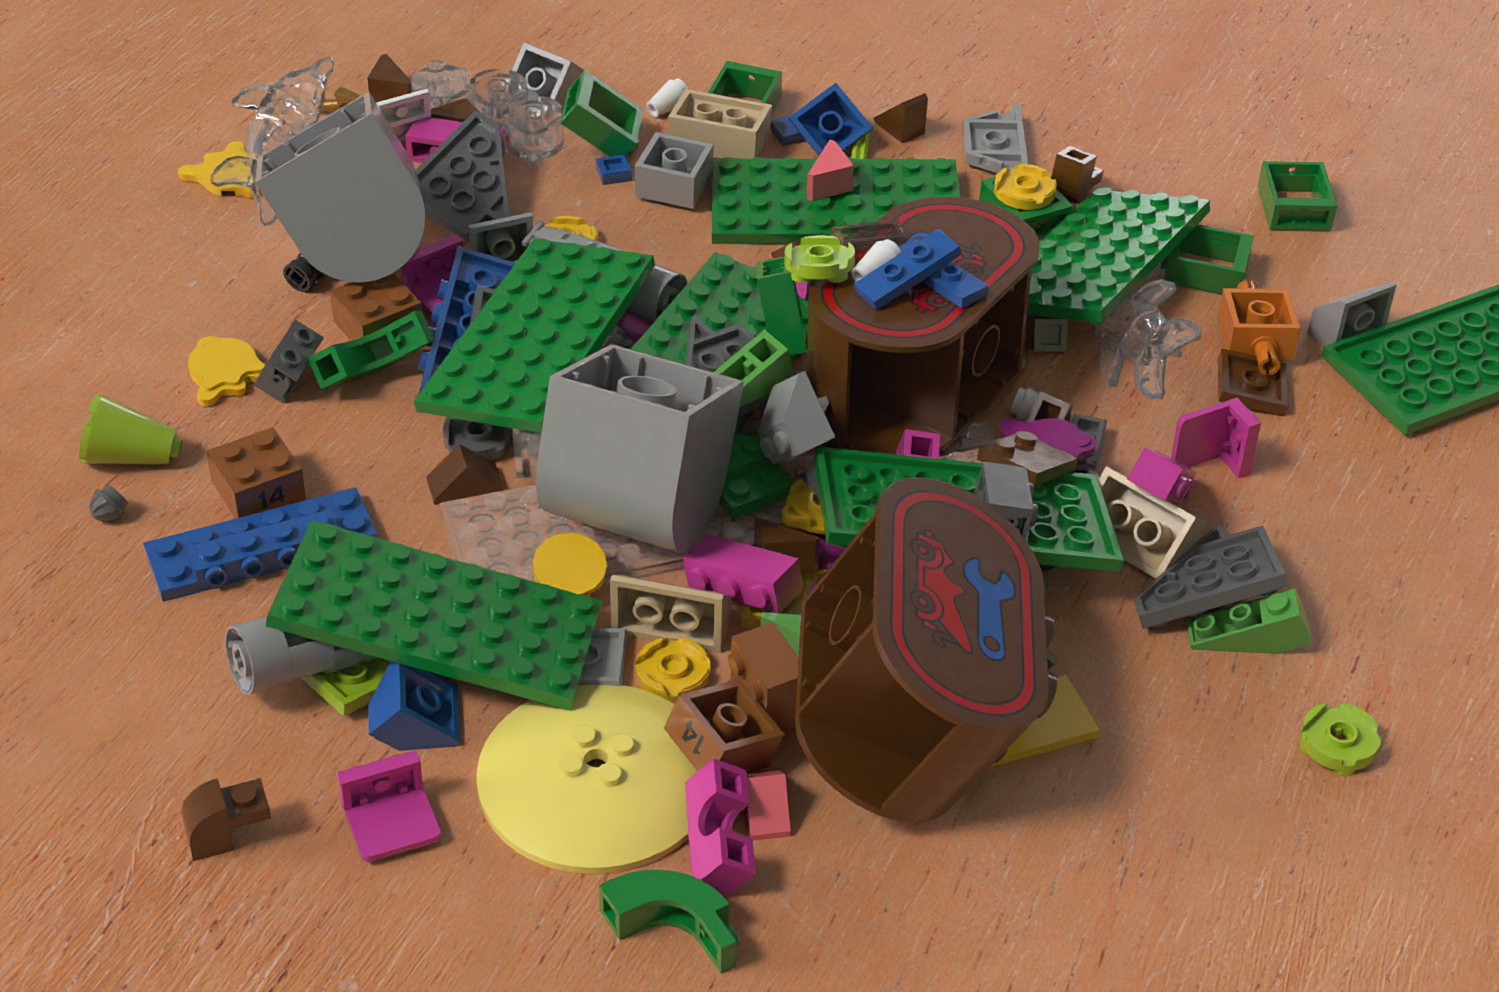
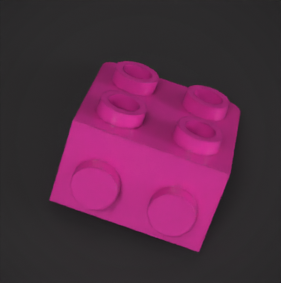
[401,234,463,317]
[1171,398,1261,478]
[337,750,441,862]

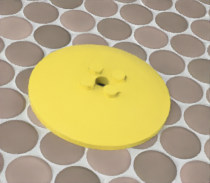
[477,684,697,874]

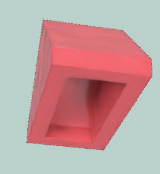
[807,140,854,201]
[744,769,791,840]

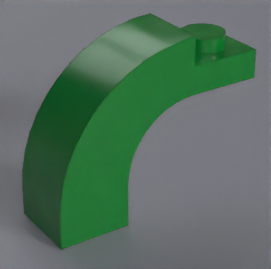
[307,310,435,390]
[599,870,739,973]

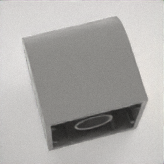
[255,92,425,282]
[536,344,744,553]

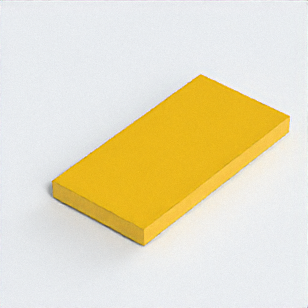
[990,675,1100,767]

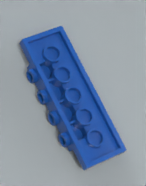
[418,246,515,394]
[143,487,378,602]

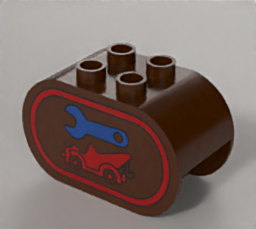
[806,197,1040,454]
[795,478,1057,822]

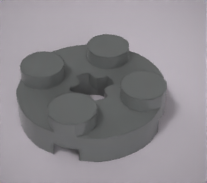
[443,417,513,462]

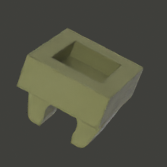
[1032,317,1068,352]

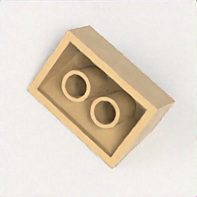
[668,89,772,159]
[1098,466,1208,578]
[610,575,732,653]

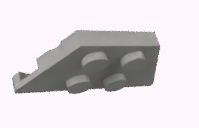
[962,104,1028,173]

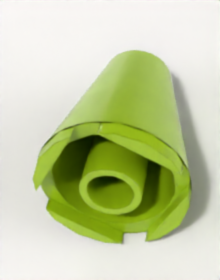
[79,394,183,464]

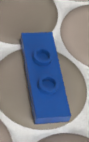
[854,229,962,311]
[899,239,988,308]

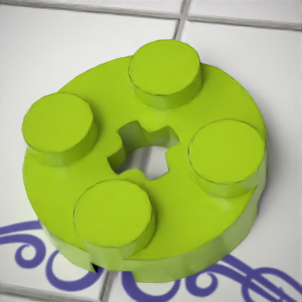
[785,235,855,283]
[1299,703,1381,776]

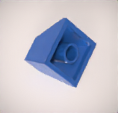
[788,83,873,156]
[368,661,461,751]

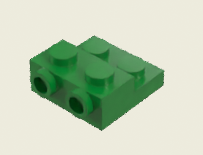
[719,432,794,519]

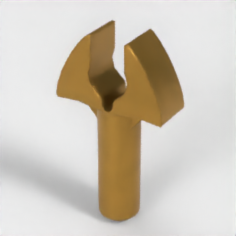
[309,87,360,112]

